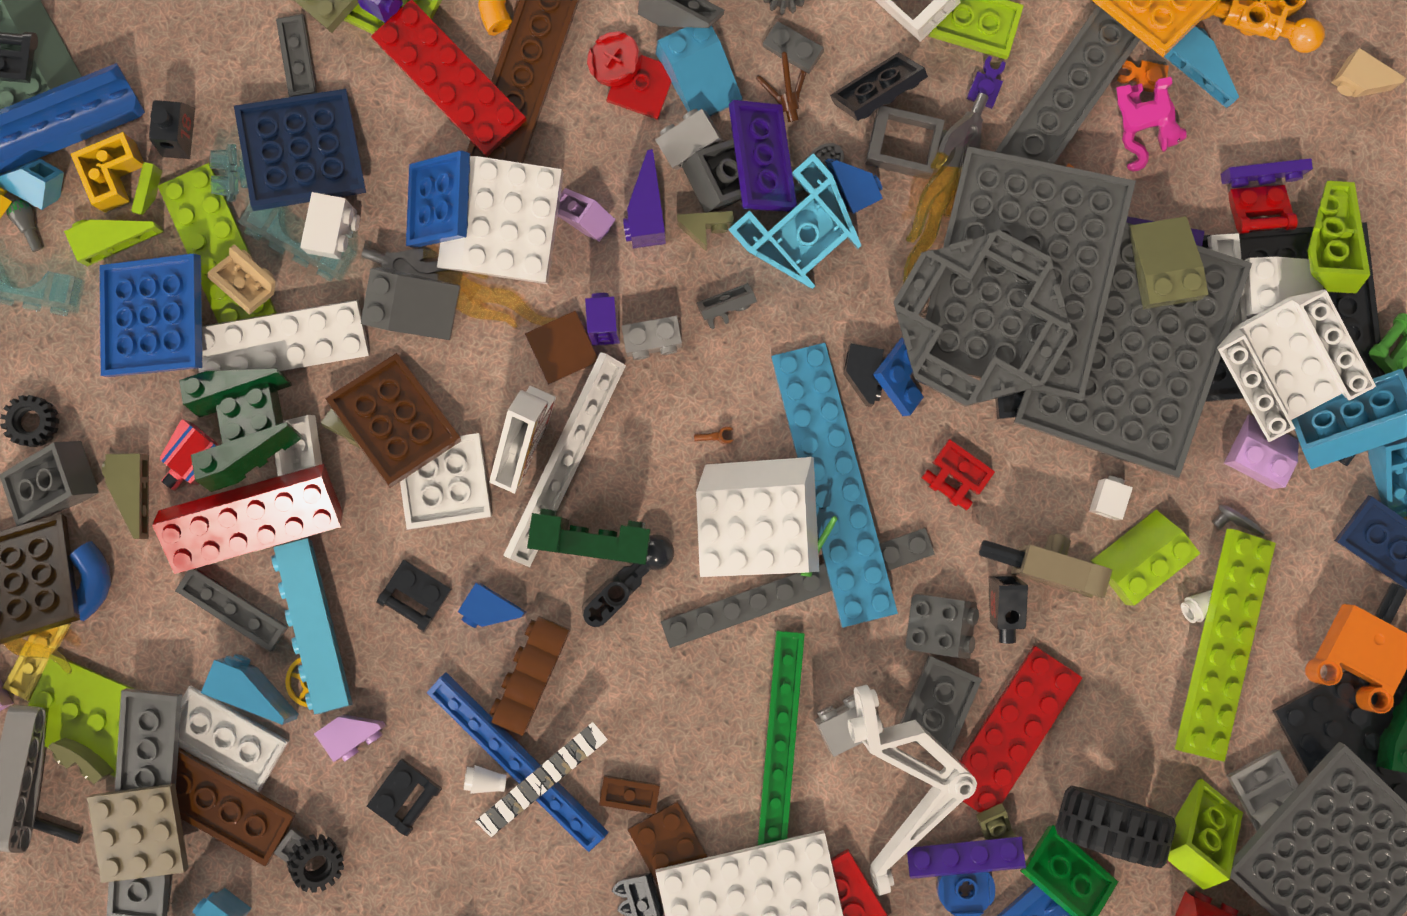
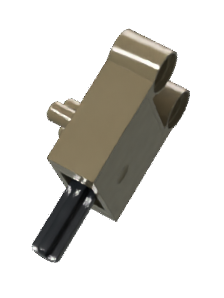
[979,533,1113,598]

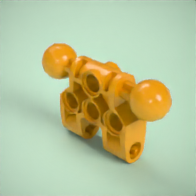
[1202,0,1325,53]

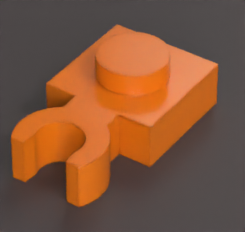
[1117,60,1169,93]

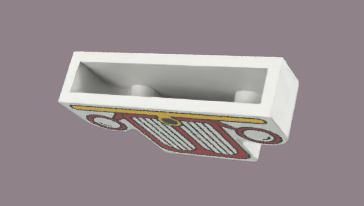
[489,385,556,494]

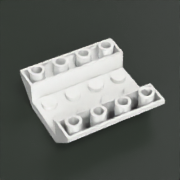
[1217,289,1376,442]

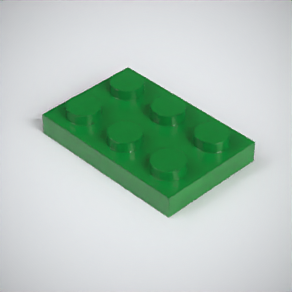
[1020,825,1119,916]

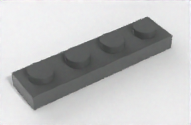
[175,568,288,652]

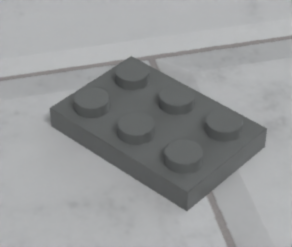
[900,656,982,753]

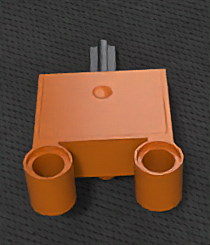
[1305,583,1407,714]

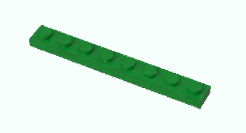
[757,631,805,846]

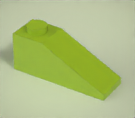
[64,220,164,267]

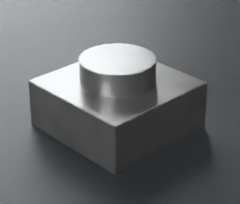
[274,828,310,863]

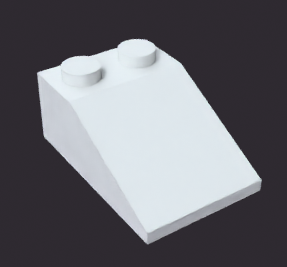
[1244,257,1323,319]

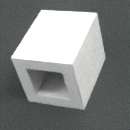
[1089,476,1133,520]

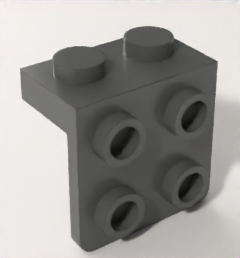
[906,594,979,659]

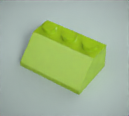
[1091,510,1201,606]

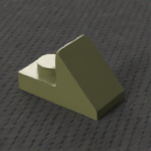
[677,211,733,251]

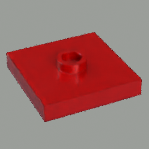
[606,55,672,120]

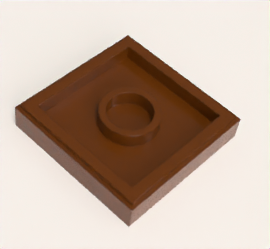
[525,310,597,385]

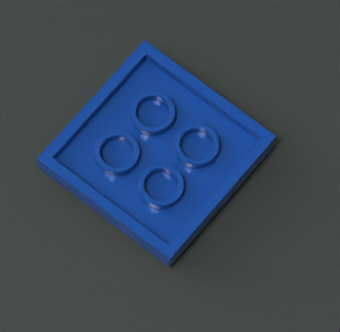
[406,150,470,247]

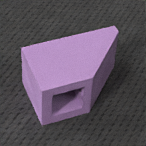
[314,715,386,762]

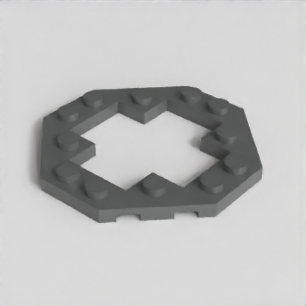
[893,230,1073,407]

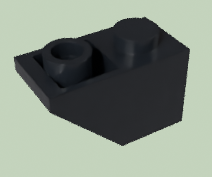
[843,343,885,407]

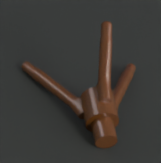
[756,52,806,122]

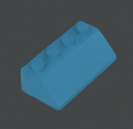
[1292,369,1407,469]

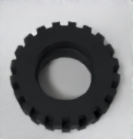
[1055,786,1177,868]

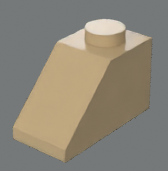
[1332,48,1406,98]

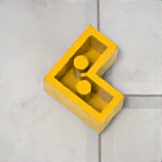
[71,132,144,213]

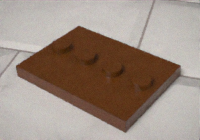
[325,353,461,488]

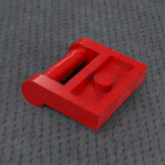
[1228,185,1298,234]

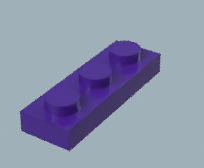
[1220,158,1313,188]

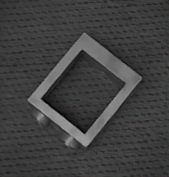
[865,106,947,180]

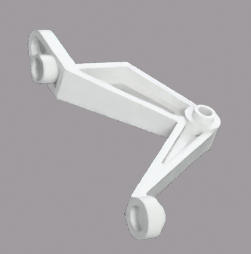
[848,685,977,896]

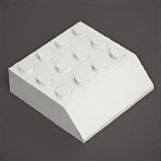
[437,156,564,284]
[696,457,819,577]

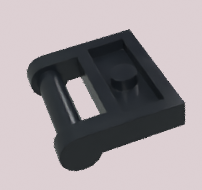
[0,32,38,83]
[376,559,452,632]
[366,759,442,836]

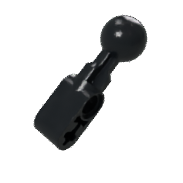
[582,534,674,627]

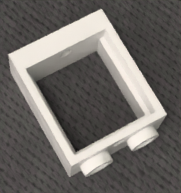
[875,0,961,42]

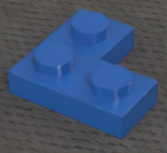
[873,338,924,416]

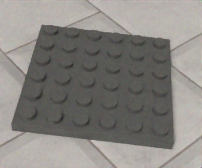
[1230,742,1407,916]

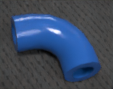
[69,541,111,621]

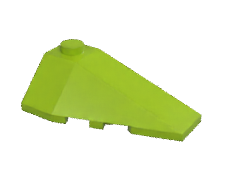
[1308,181,1370,293]

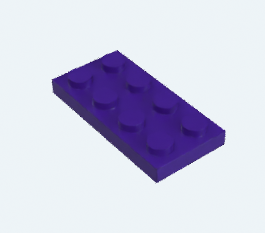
[729,100,797,212]

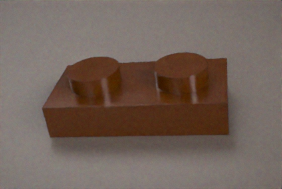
[599,775,660,815]

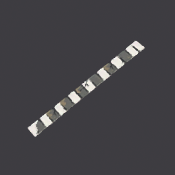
[475,722,608,837]

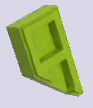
[131,162,162,215]

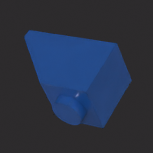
[824,158,883,214]
[458,582,527,628]

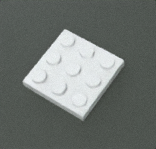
[400,433,492,530]

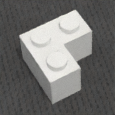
[300,192,360,260]

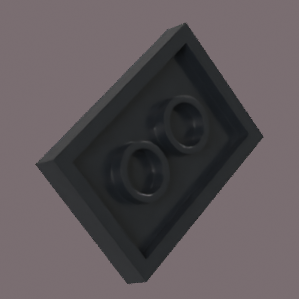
[830,52,928,121]

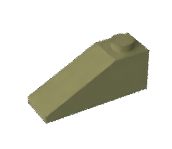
[102,453,149,539]

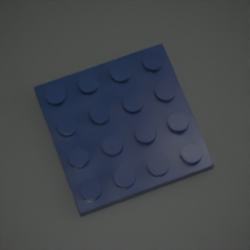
[234,89,366,211]

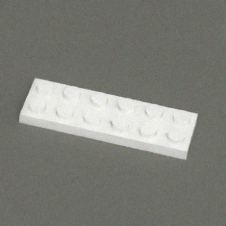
[198,300,370,373]

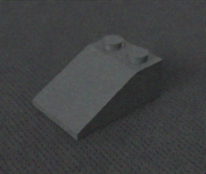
[681,139,742,213]
[360,267,461,340]
[0,441,99,526]

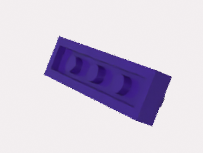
[907,837,1026,879]

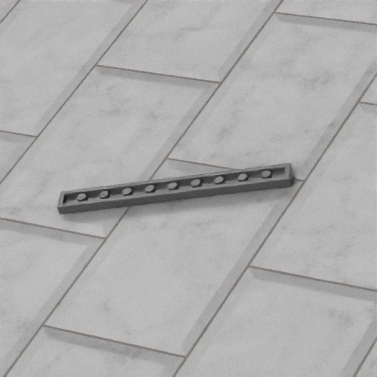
[661,528,935,648]

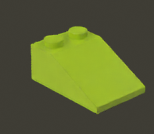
[1168,778,1243,890]

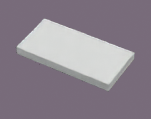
[179,686,289,792]

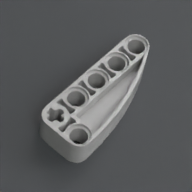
[0,704,46,853]

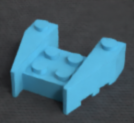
[728,153,861,289]

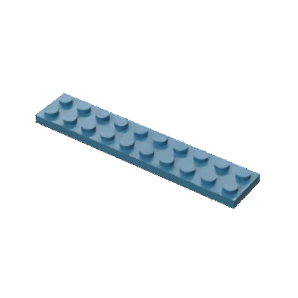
[771,343,898,628]

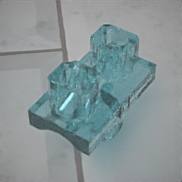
[209,144,248,202]

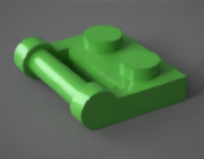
[1369,313,1407,374]

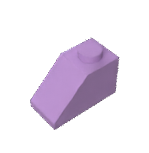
[558,188,616,242]

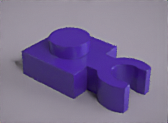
[966,56,1006,109]

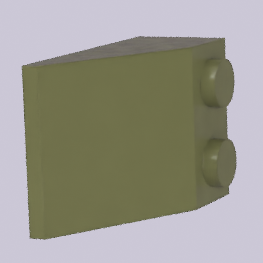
[1129,216,1209,309]

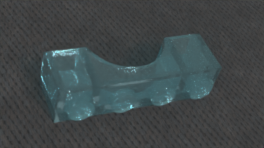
[238,203,358,282]
[0,264,85,317]

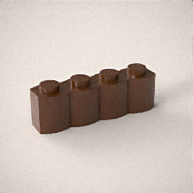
[490,616,571,736]

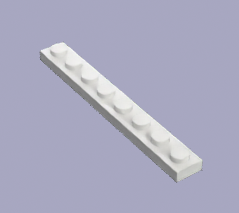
[503,352,626,567]

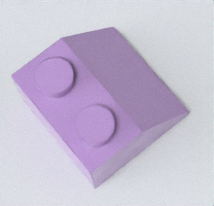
[1224,414,1299,489]

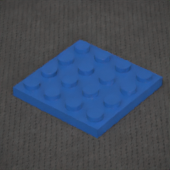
[100,253,202,377]

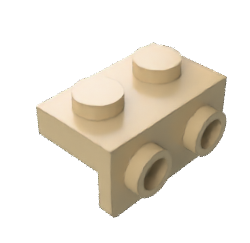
[208,245,275,315]

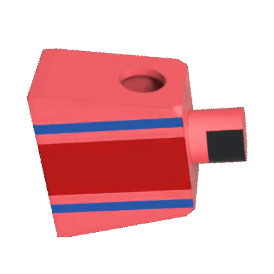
[160,419,220,491]

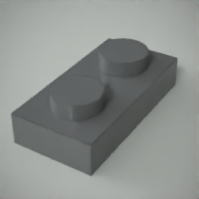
[763,21,824,74]

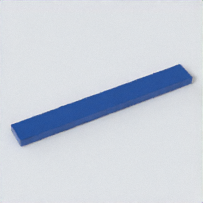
[427,672,609,852]

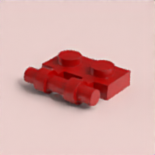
[921,439,995,511]

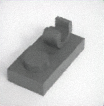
[696,283,757,329]

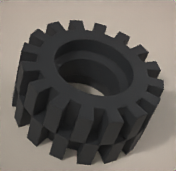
[0,395,59,447]
[287,834,344,893]

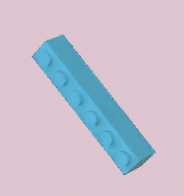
[271,538,353,715]

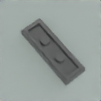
[276,14,317,97]

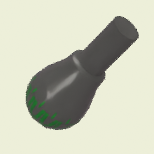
[6,199,43,252]

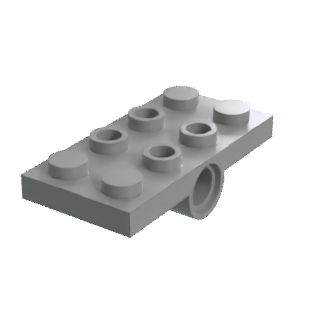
[1226,749,1299,832]

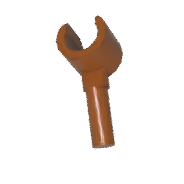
[694,427,734,444]

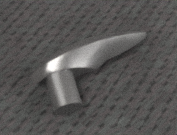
[1212,505,1265,536]

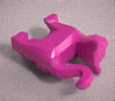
[1116,77,1187,172]

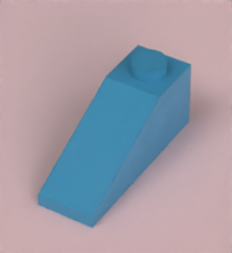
[1164,26,1239,108]
[1368,437,1407,517]

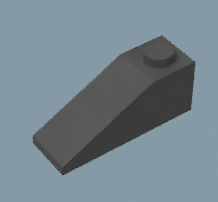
[638,0,725,28]

